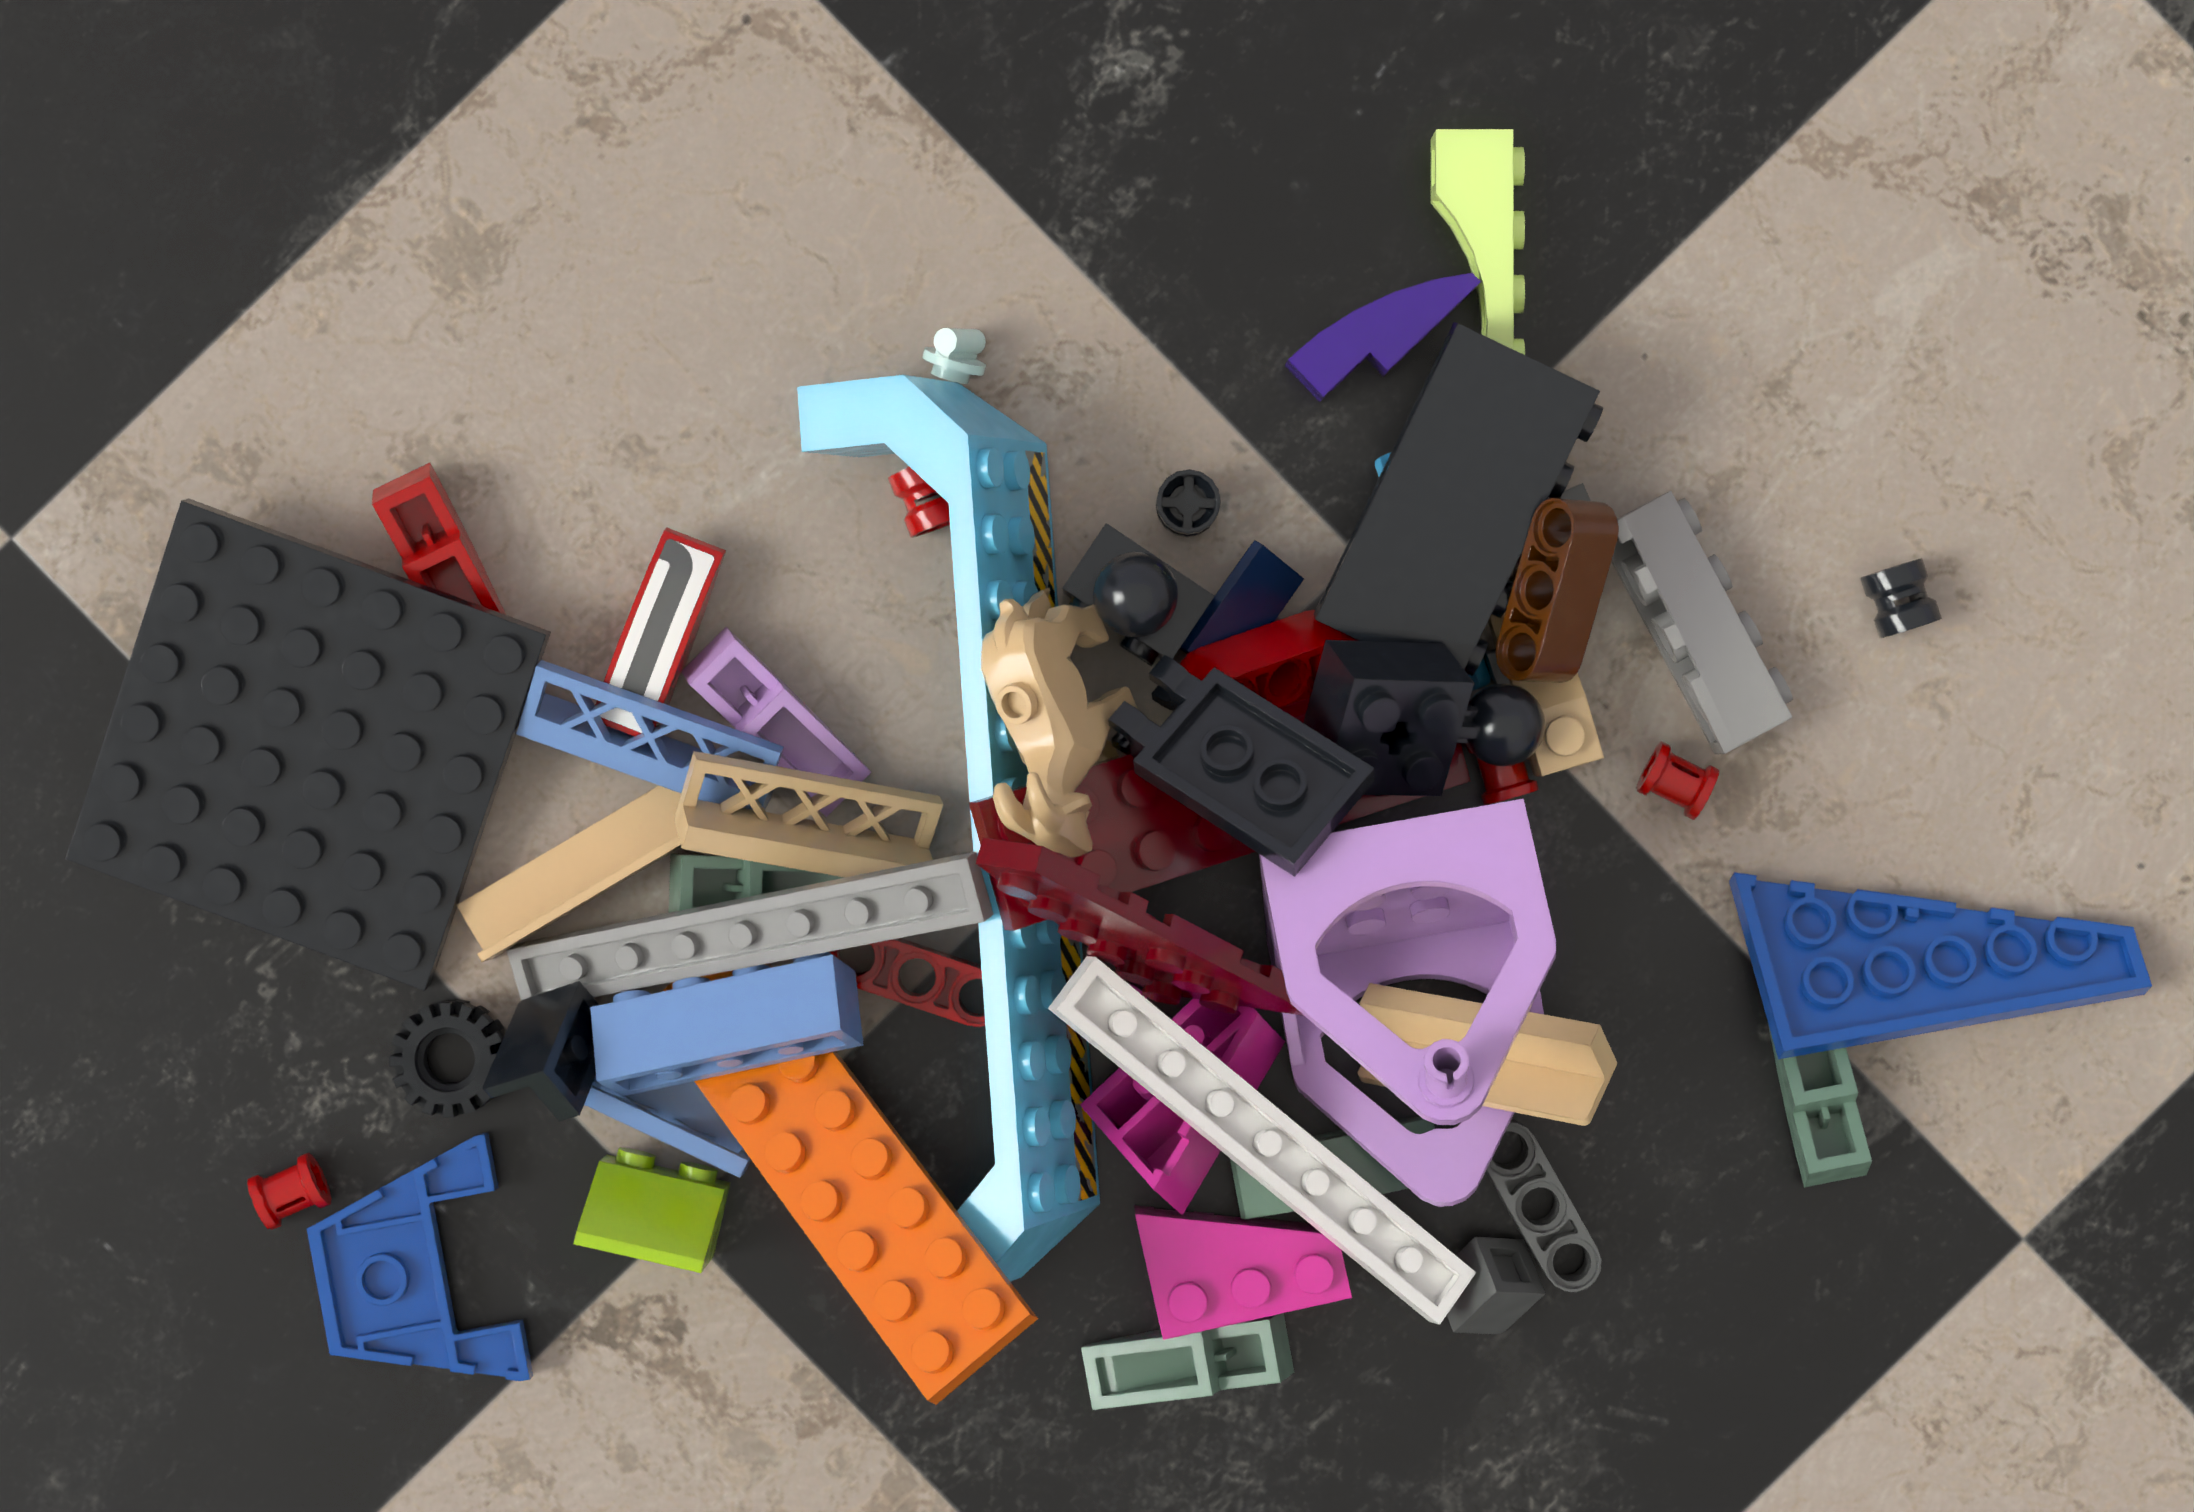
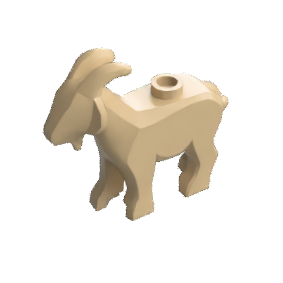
[981,588,1137,857]

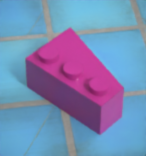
[1080,998,1285,1215]
[1134,1205,1352,1340]

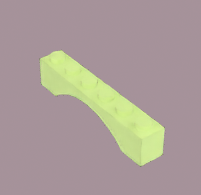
[1431,129,1525,355]

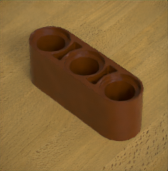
[1496,498,1619,683]

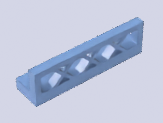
[516,660,784,810]
[584,1076,751,1178]

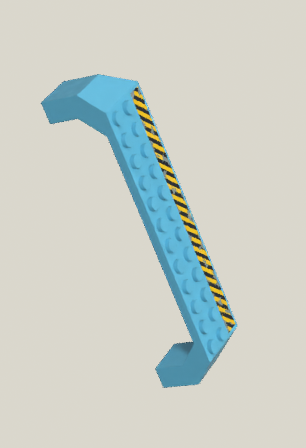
[797,375,1100,1282]

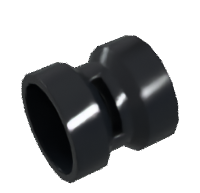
[1156,469,1221,537]
[1860,558,1942,638]

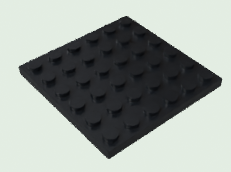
[65,498,551,991]

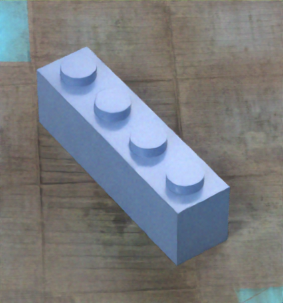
[590,952,863,1096]

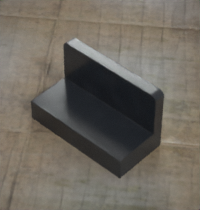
[483,981,599,1122]

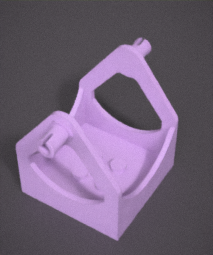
[1259,799,1556,1207]

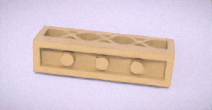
[674,751,943,877]

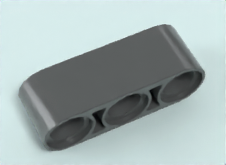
[1486,1118,1602,1292]

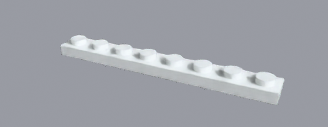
[1048,956,1476,1325]

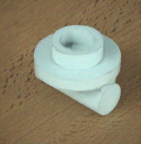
[922,328,986,384]

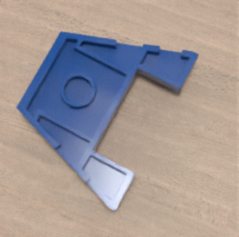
[307,1132,533,1381]

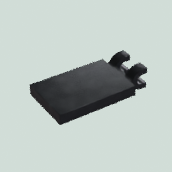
[1108,655,1375,877]

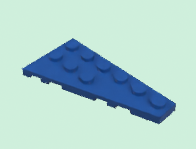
[1729,872,2152,1059]

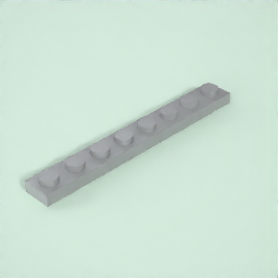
[506,851,994,1001]

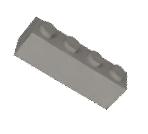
[1611,491,1793,754]

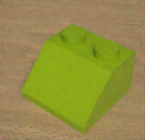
[574,1147,731,1273]

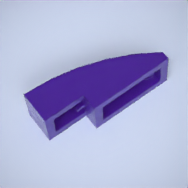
[1285,273,1481,402]

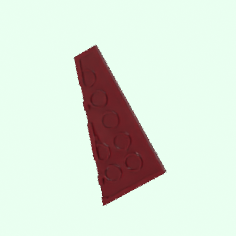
[976,838,1304,1016]

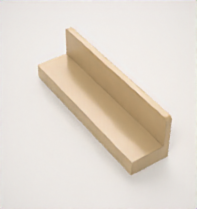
[457,786,681,962]
[1358,983,1617,1126]

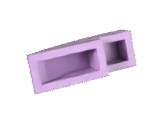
[681,627,871,817]

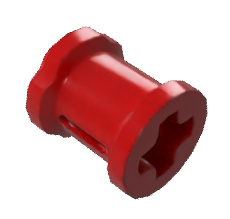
[1636,741,1720,820]
[1466,744,1539,805]
[247,1152,332,1230]

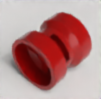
[888,467,950,538]

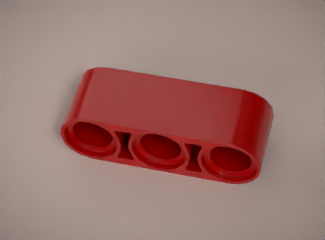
[1180,610,1358,707]
[830,938,985,1027]

